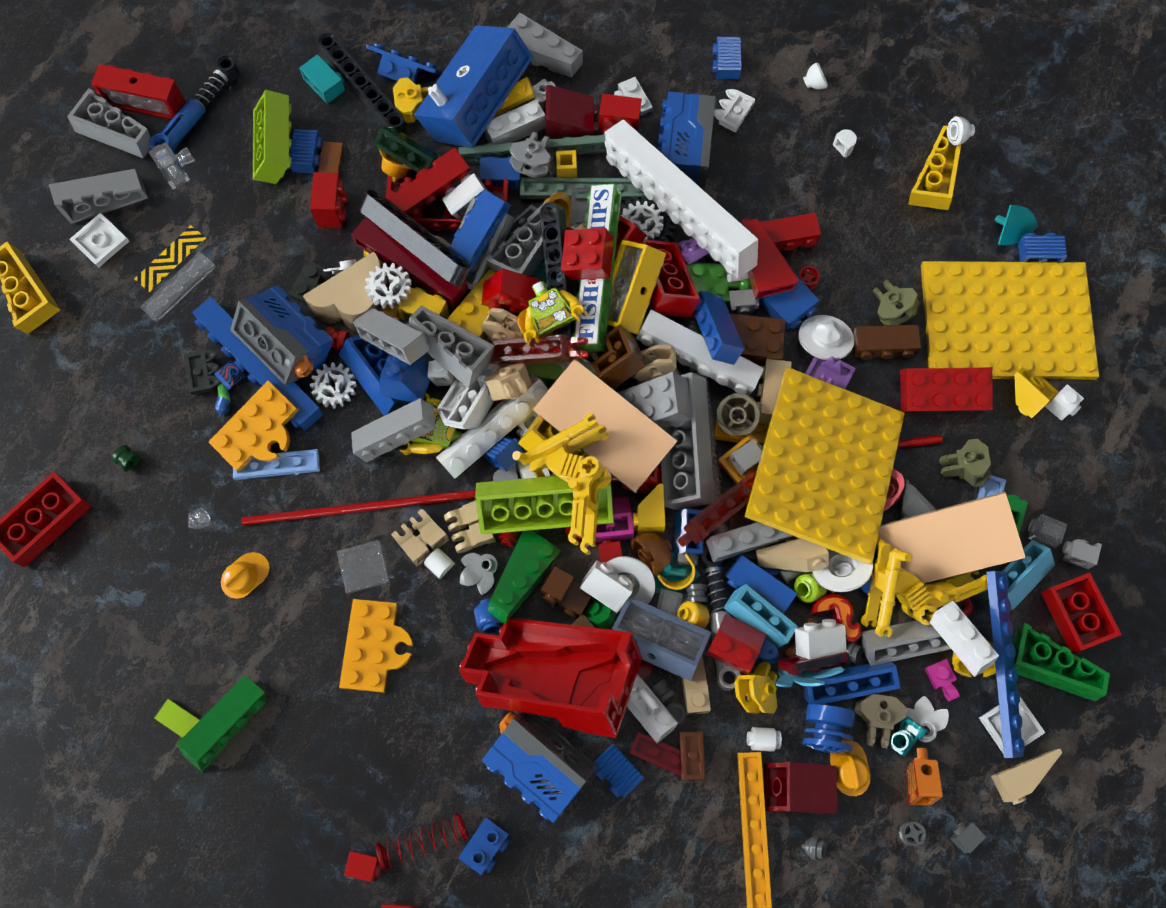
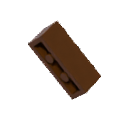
[853,325,921,360]

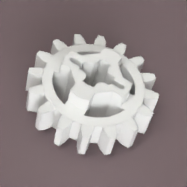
[621,201,663,240]
[365,263,412,309]
[310,362,357,409]

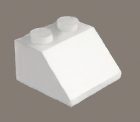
[442,173,487,220]

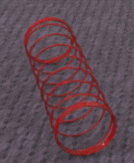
[376,813,468,872]

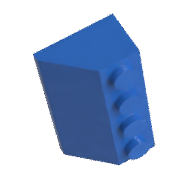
[380,321,435,402]
[339,335,411,416]

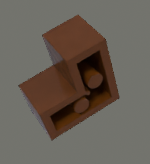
[592,324,647,389]
[541,566,593,619]

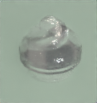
[188,508,211,529]

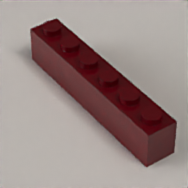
[351,217,468,309]

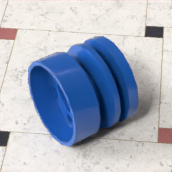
[803,704,856,754]

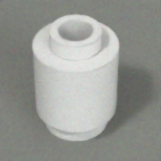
[747,727,782,752]

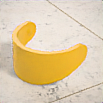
[657,553,695,590]

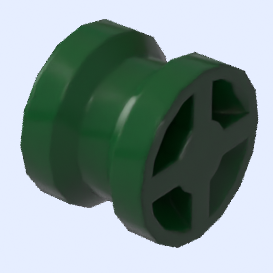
[111,445,140,472]

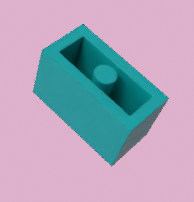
[299,54,345,104]

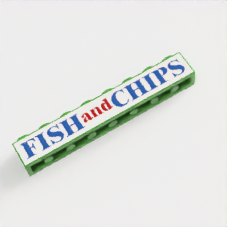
[572,183,622,352]

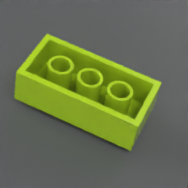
[253,90,291,184]

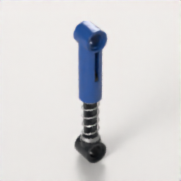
[149,54,240,161]

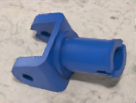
[756,639,779,665]

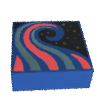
[214,361,245,390]

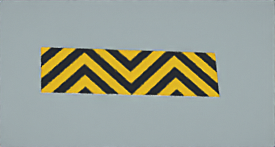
[134,225,206,292]

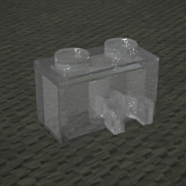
[149,142,195,189]

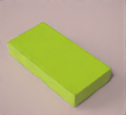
[154,699,200,738]

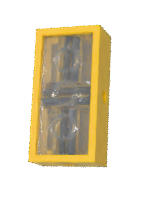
[608,240,666,335]

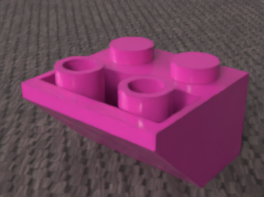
[595,497,634,543]

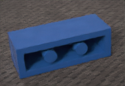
[725,554,797,614]

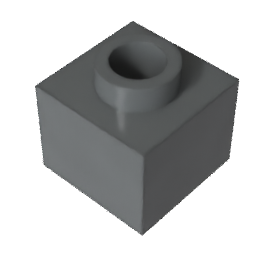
[950,822,986,853]

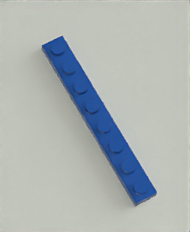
[986,571,1025,758]

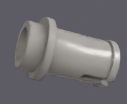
[780,570,807,584]

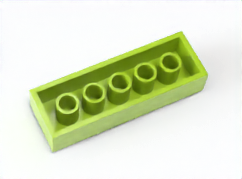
[475,473,614,534]

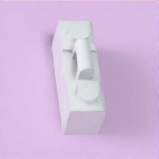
[627,674,678,743]

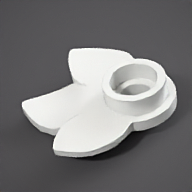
[323,259,356,274]
[906,696,949,742]

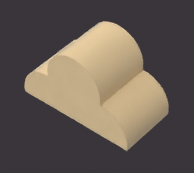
[303,252,382,331]

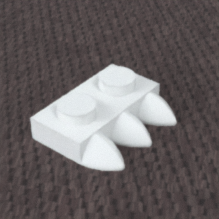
[714,89,755,133]

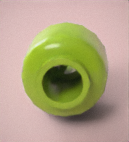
[794,572,827,603]

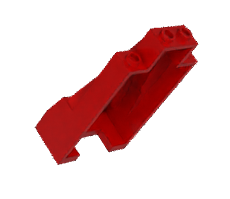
[459,618,642,738]

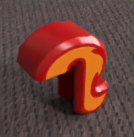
[810,595,862,644]

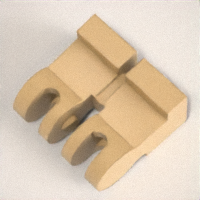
[444,500,496,553]
[391,509,449,567]

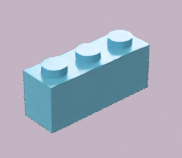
[1002,540,1055,610]
[723,584,798,648]

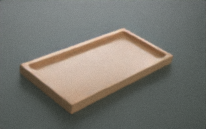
[533,359,677,493]
[877,492,1026,583]

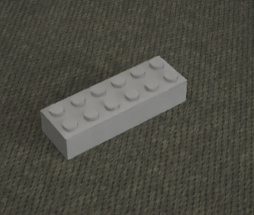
[661,372,715,511]

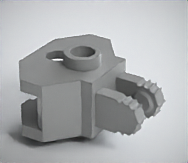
[509,132,551,178]

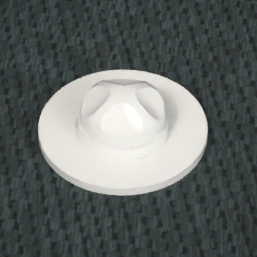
[799,315,854,360]
[813,549,873,592]
[606,556,655,613]

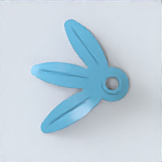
[776,667,844,687]

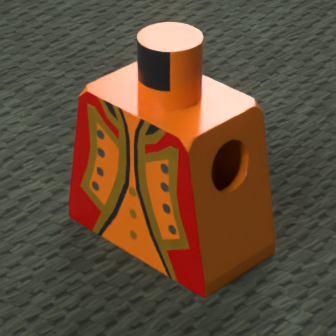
[906,748,943,806]

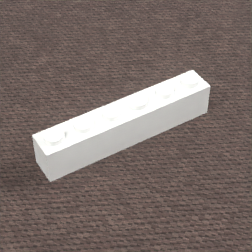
[636,310,764,395]
[436,375,548,479]

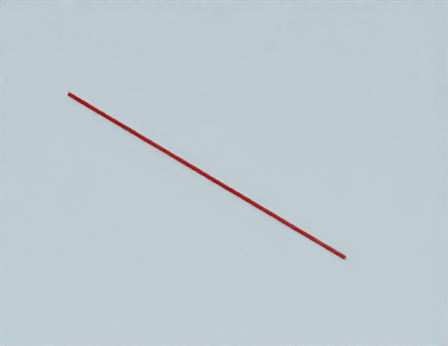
[241,435,942,526]

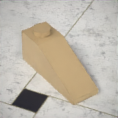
[756,538,830,572]
[681,656,711,715]
[991,748,1062,805]

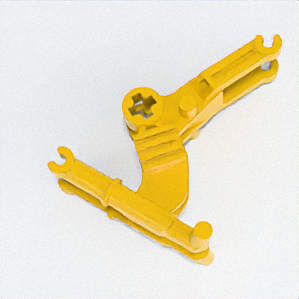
[512,412,612,555]
[861,537,988,637]

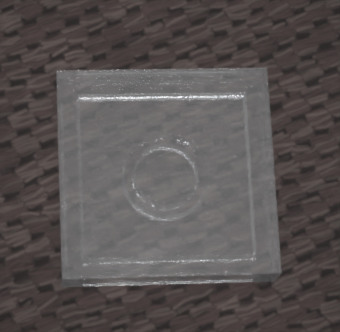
[336,540,390,594]

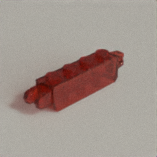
[491,335,588,367]
[677,471,757,547]

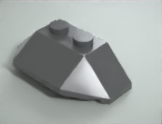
[898,479,936,520]

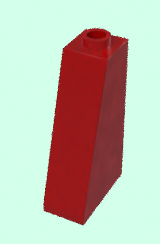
[740,219,799,299]

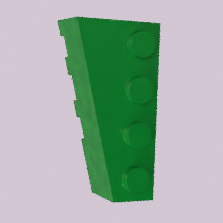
[487,530,561,624]
[1013,623,1110,701]
[177,675,266,773]

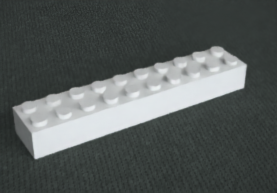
[604,120,758,279]

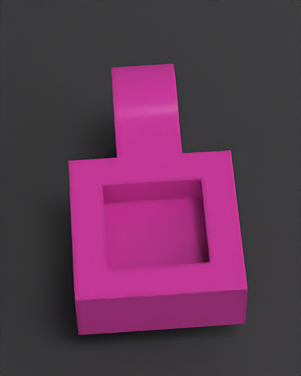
[925,659,959,702]

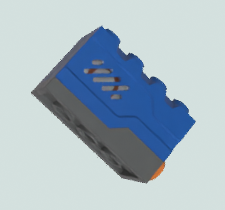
[657,91,716,187]
[230,285,333,386]
[481,712,598,823]

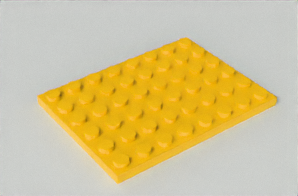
[921,261,1099,380]
[745,367,904,564]

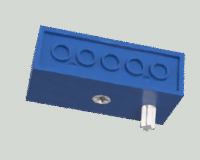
[414,25,534,148]

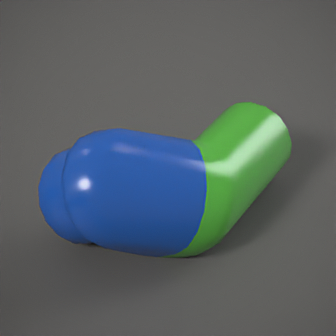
[215,383,230,415]

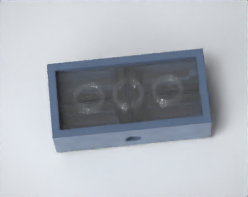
[612,596,711,681]

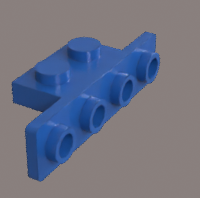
[366,43,442,83]

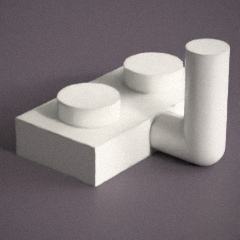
[614,77,653,116]

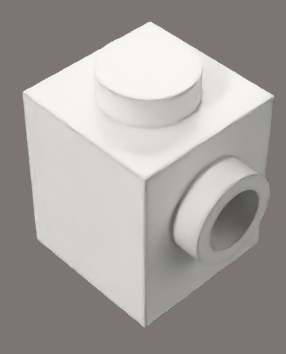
[1045,384,1084,421]

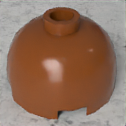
[631,532,672,576]

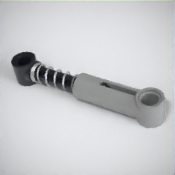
[700,546,741,691]

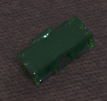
[373,125,440,172]

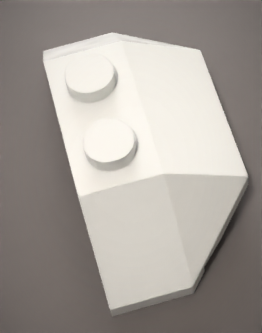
[437,363,501,429]

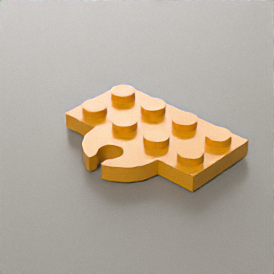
[209,381,299,472]
[339,599,413,693]

